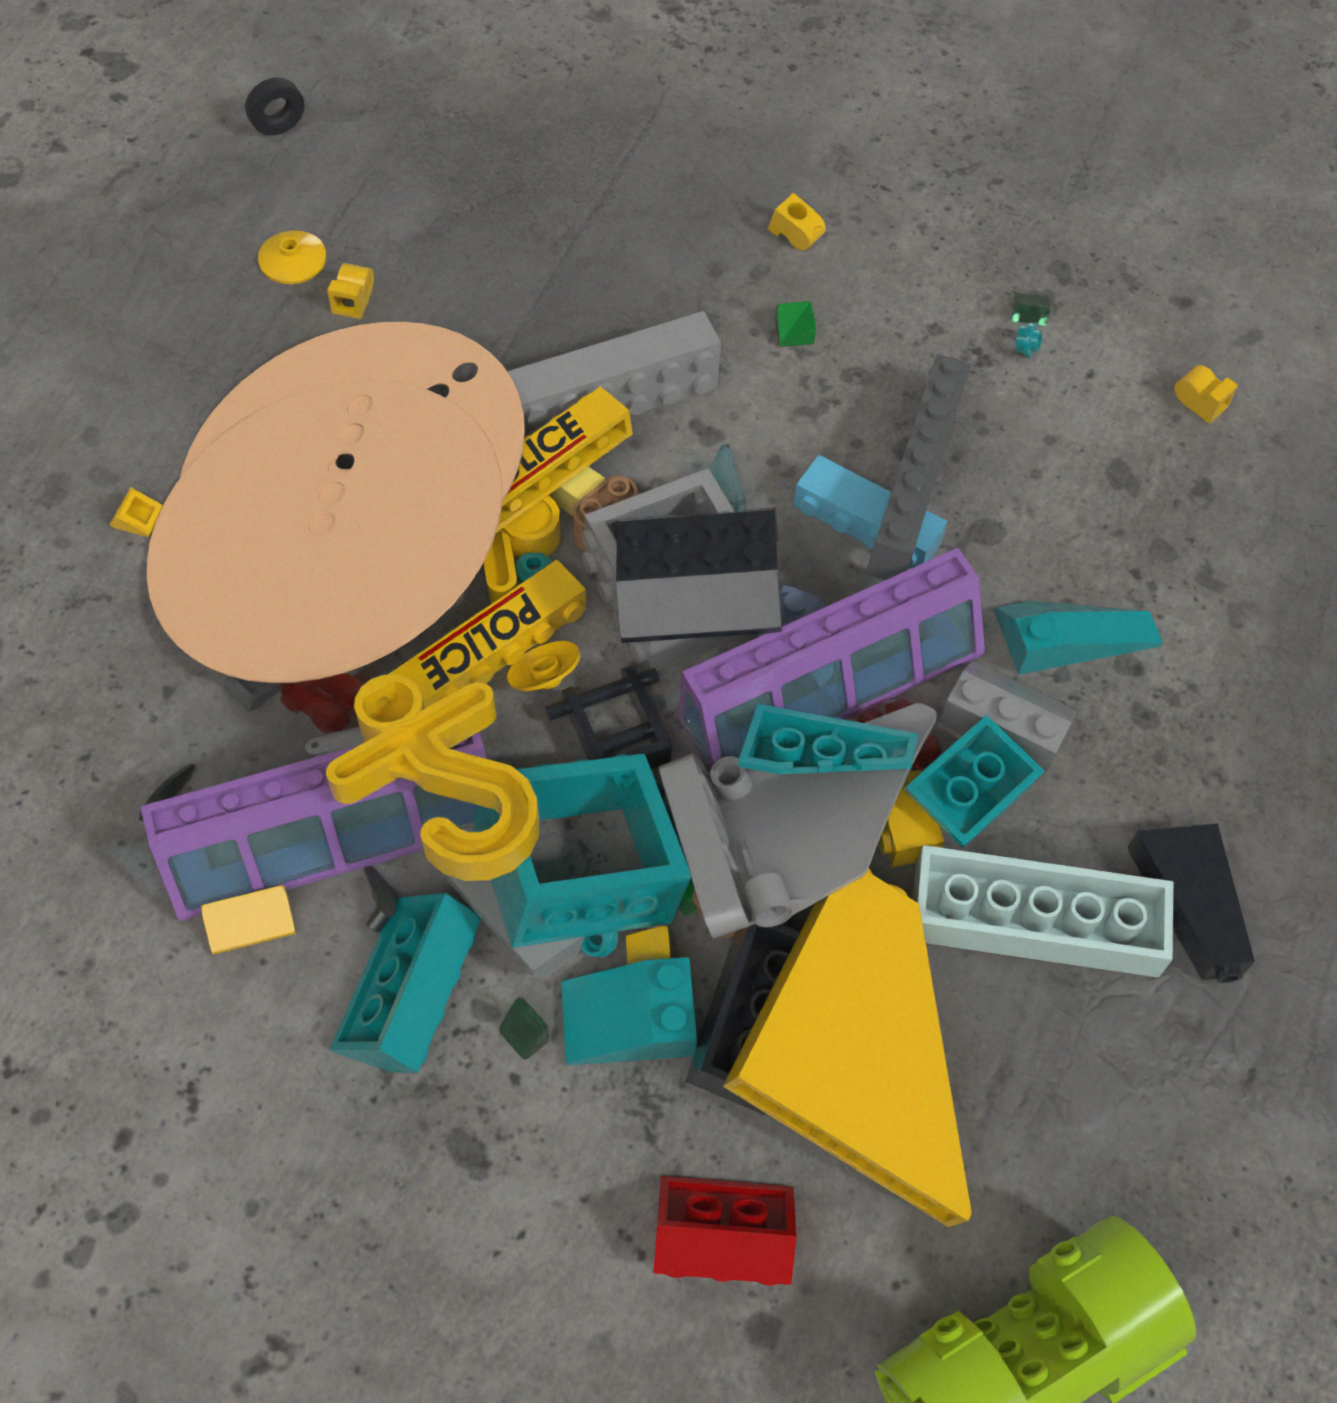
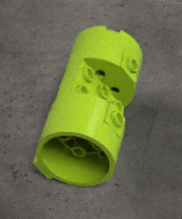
[875,1215,1196,1403]

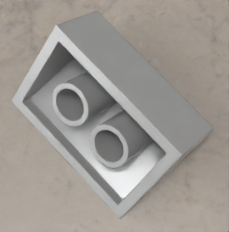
[939,661,1078,775]

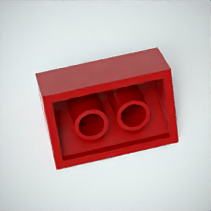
[653,1176,797,1286]

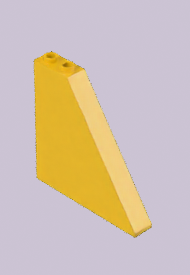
[723,868,972,1227]

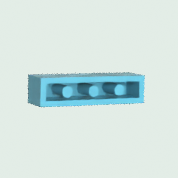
[793,455,948,568]

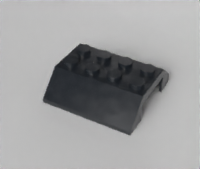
[616,507,782,643]

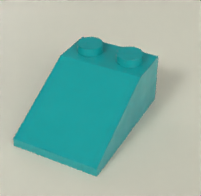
[904,714,1045,849]
[561,957,697,1066]

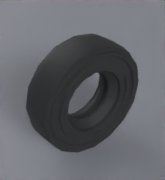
[245,77,305,135]

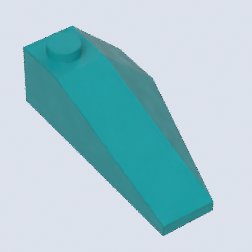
[994,600,1163,675]
[738,704,919,774]

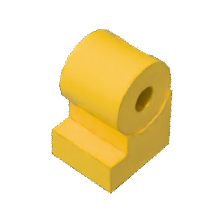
[768,193,826,251]
[327,263,374,319]
[1174,365,1239,424]

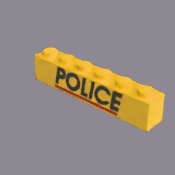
[496,386,633,533]
[388,560,586,708]

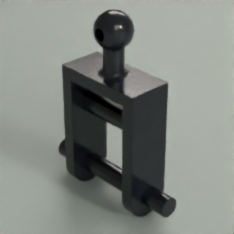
[545,665,672,800]

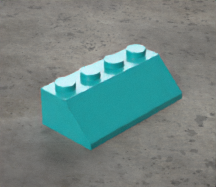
[329,893,481,1073]

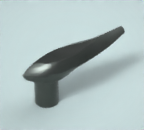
[139,763,195,821]
[364,866,397,933]

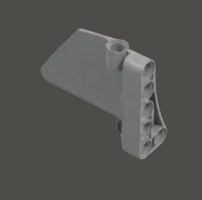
[658,703,937,939]

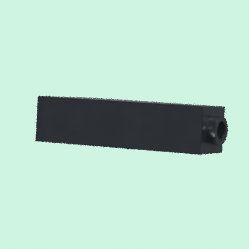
[1128,823,1255,983]

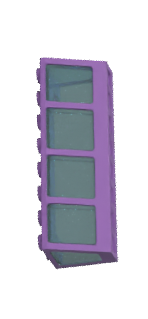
[679,548,985,771]
[140,732,487,922]

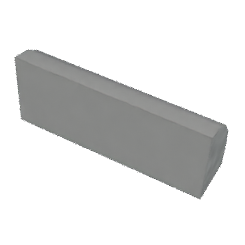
[431,822,584,979]

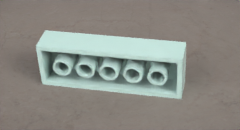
[913,845,1173,978]

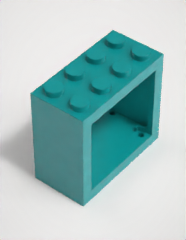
[473,754,692,948]

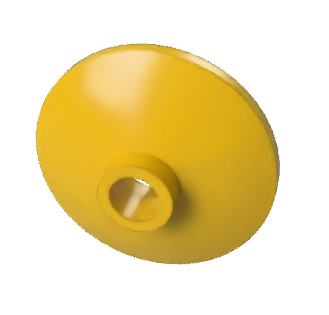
[258,230,327,284]
[507,641,581,691]

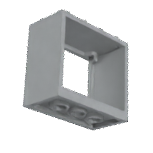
[581,468,745,671]

